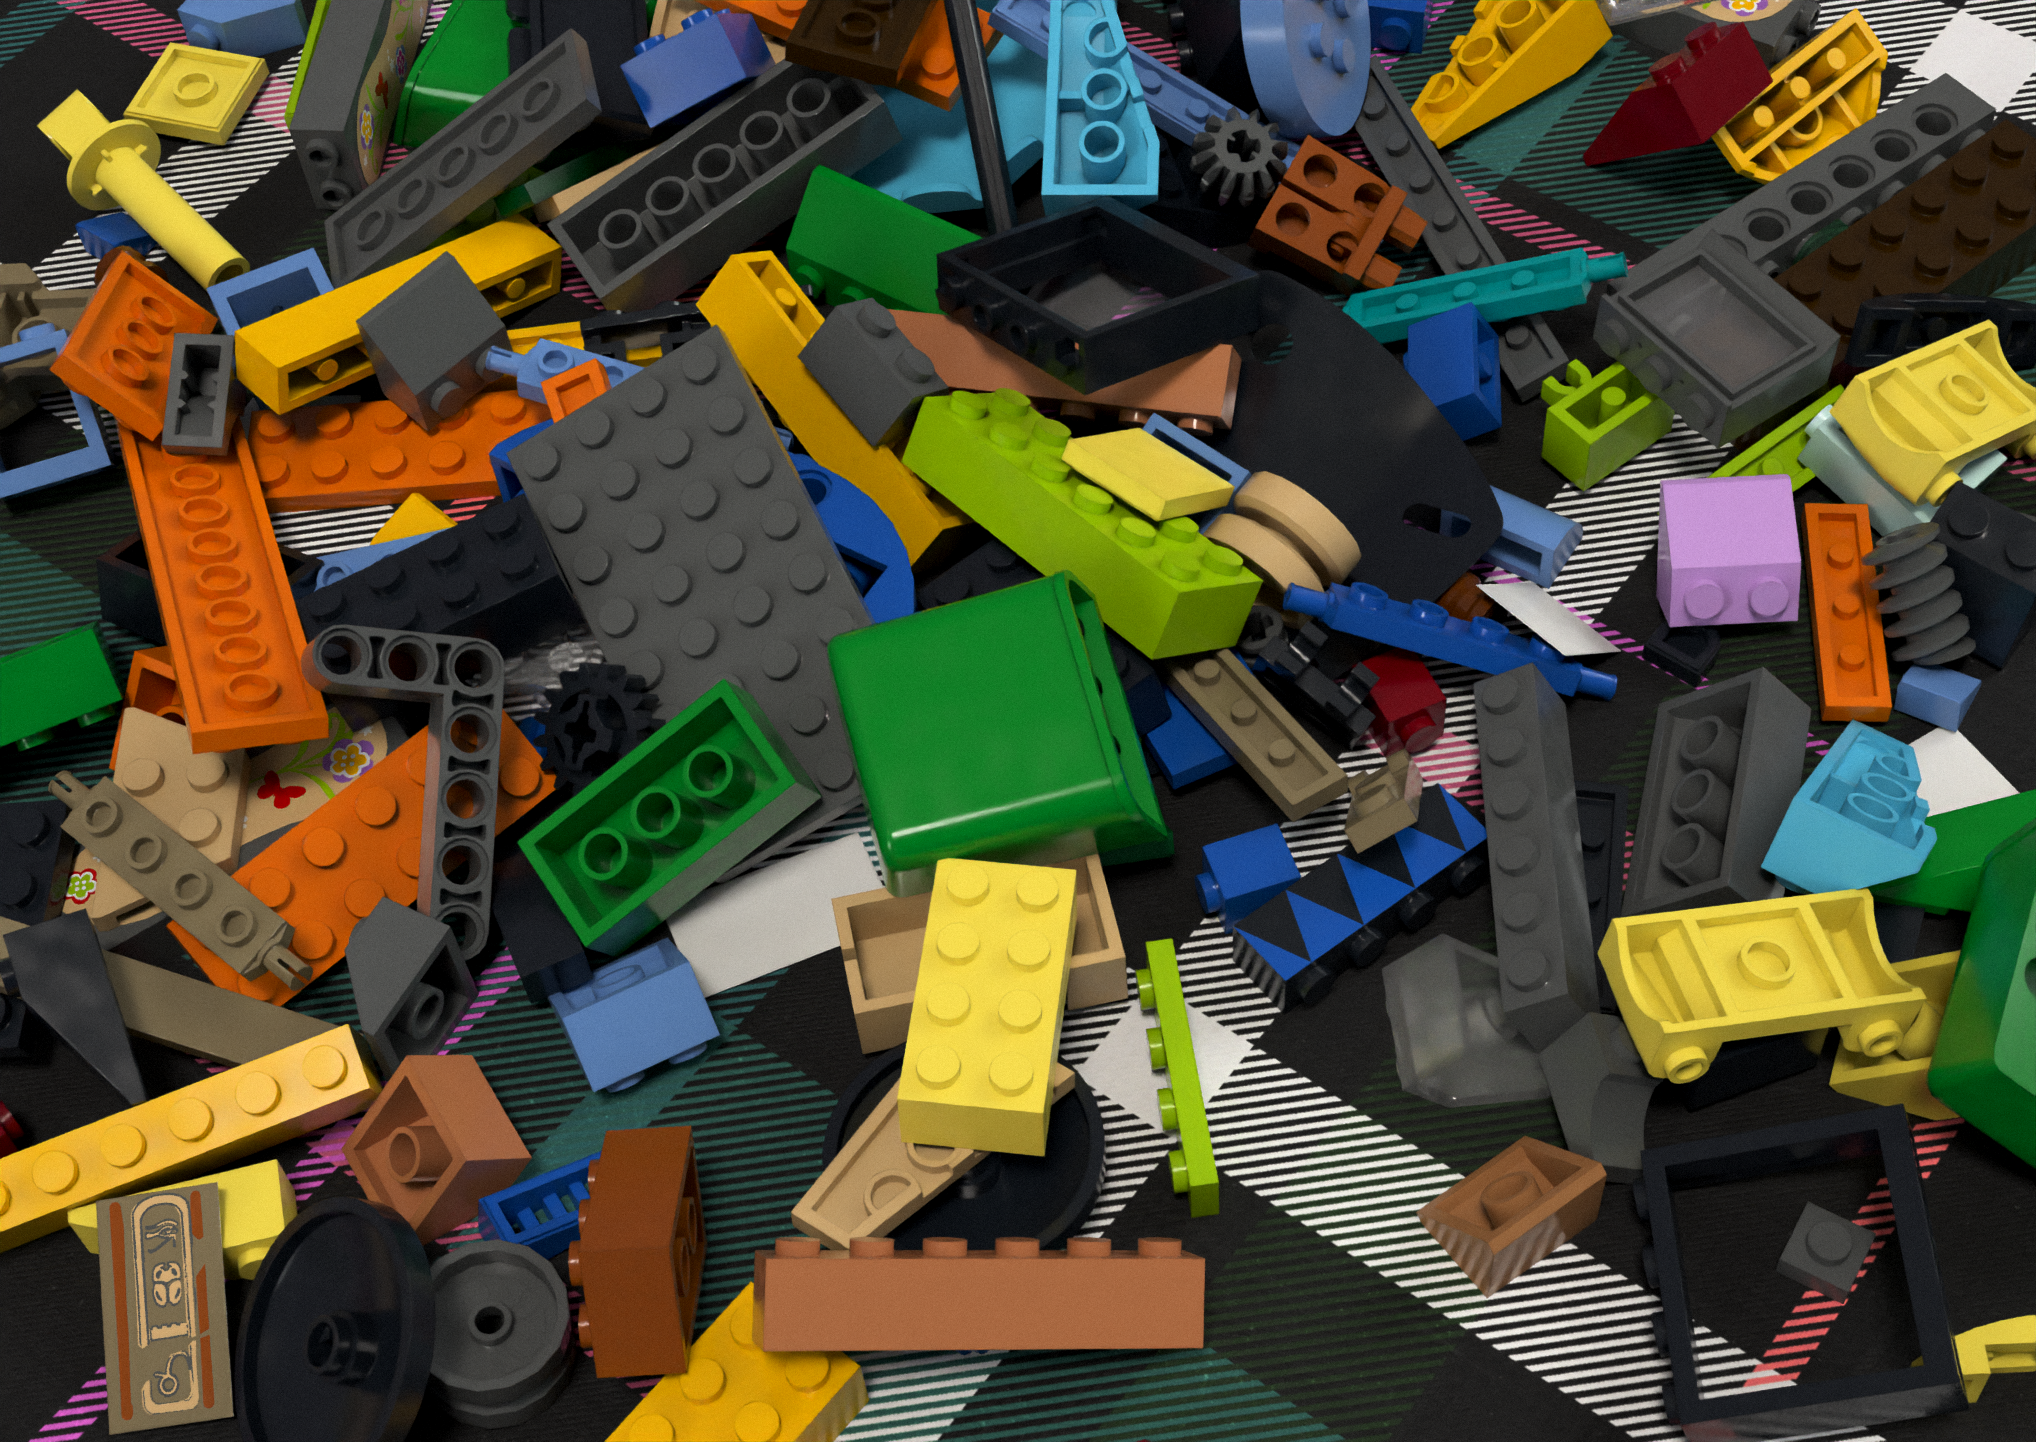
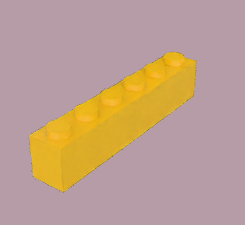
[234,213,562,415]
[696,250,978,574]
[0,1024,383,1253]

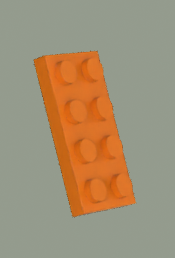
[49,250,218,441]

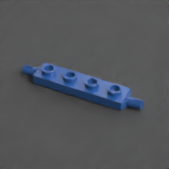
[1282,582,1618,701]

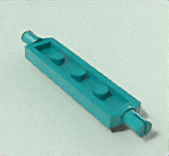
[1342,248,1628,345]

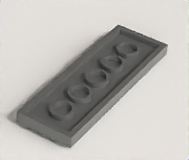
[324,28,602,290]

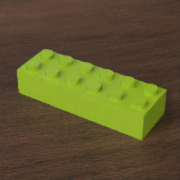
[901,388,1263,660]

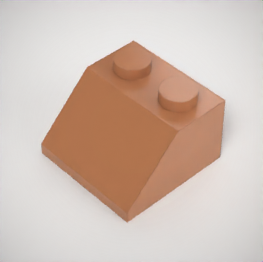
[341,1055,532,1246]

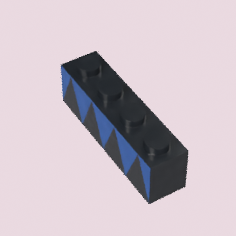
[1233,783,1489,1015]

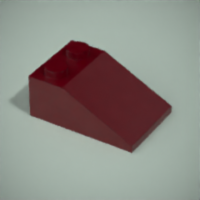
[1582,21,1773,166]

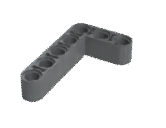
[300,624,505,960]

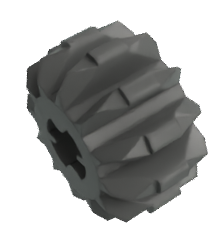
[1190,106,1289,209]

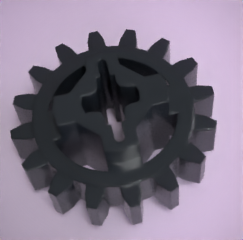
[533,663,666,797]

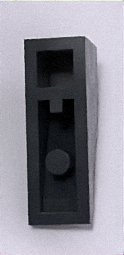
[0,908,150,1108]

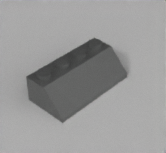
[1621,667,1811,918]

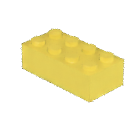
[897,858,1077,1156]

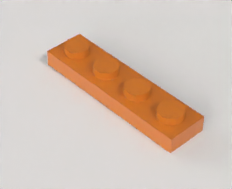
[1801,503,1892,722]

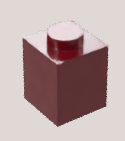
[1352,647,1447,758]

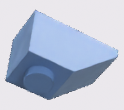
[177,0,309,57]

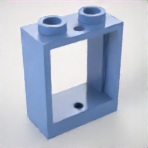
[206,247,334,410]
[0,323,118,501]

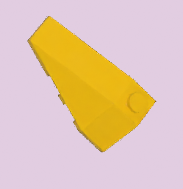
[1411,0,1613,149]

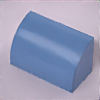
[1439,485,1583,589]

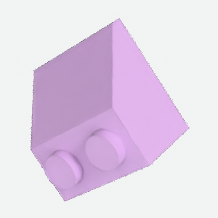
[1656,474,1801,627]

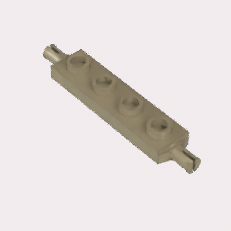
[48,771,313,991]

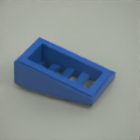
[478,1151,601,1260]

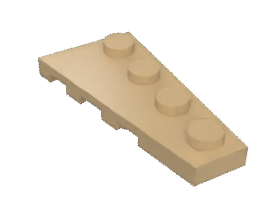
[791,1062,1075,1250]

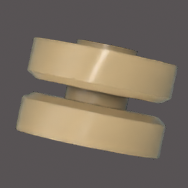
[1203,471,1362,629]

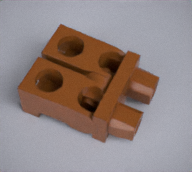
[1247,135,1428,297]

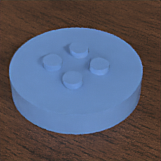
[1240,0,1371,140]

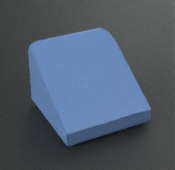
[1894,664,1982,732]

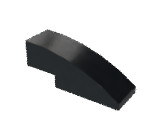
[490,839,593,1004]

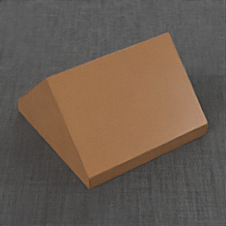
[1416,1136,1607,1298]

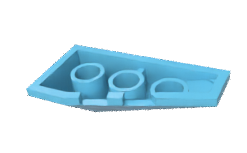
[1041,0,1160,216]
[1761,719,1937,895]

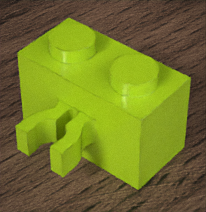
[1541,359,1675,492]

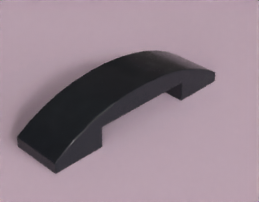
[1844,293,2036,367]

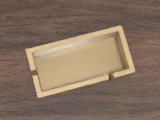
[831,854,1128,1054]

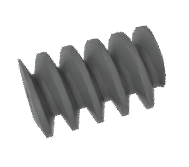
[1861,522,1976,665]

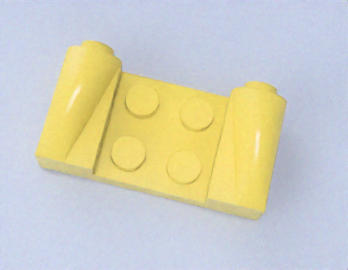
[1829,319,2036,508]
[1597,887,1927,1084]

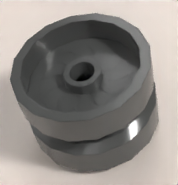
[426,1239,578,1429]

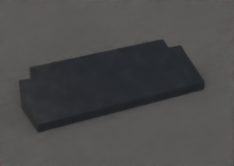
[505,0,654,150]

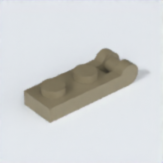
[1344,748,1423,853]

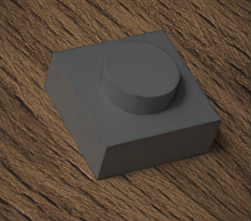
[1775,1201,1876,1304]

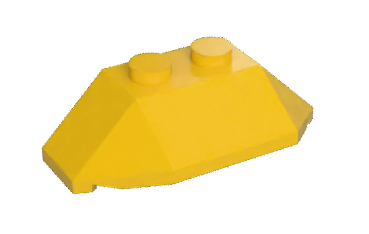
[1711,8,1888,185]

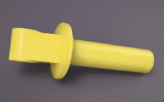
[37,89,250,291]

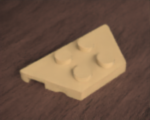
[91,707,251,932]

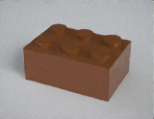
[568,1125,708,1378]

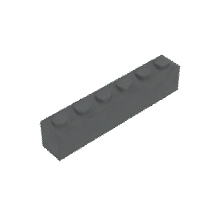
[1473,662,1601,1052]

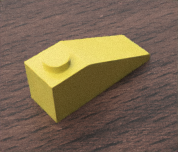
[67,1159,298,1280]

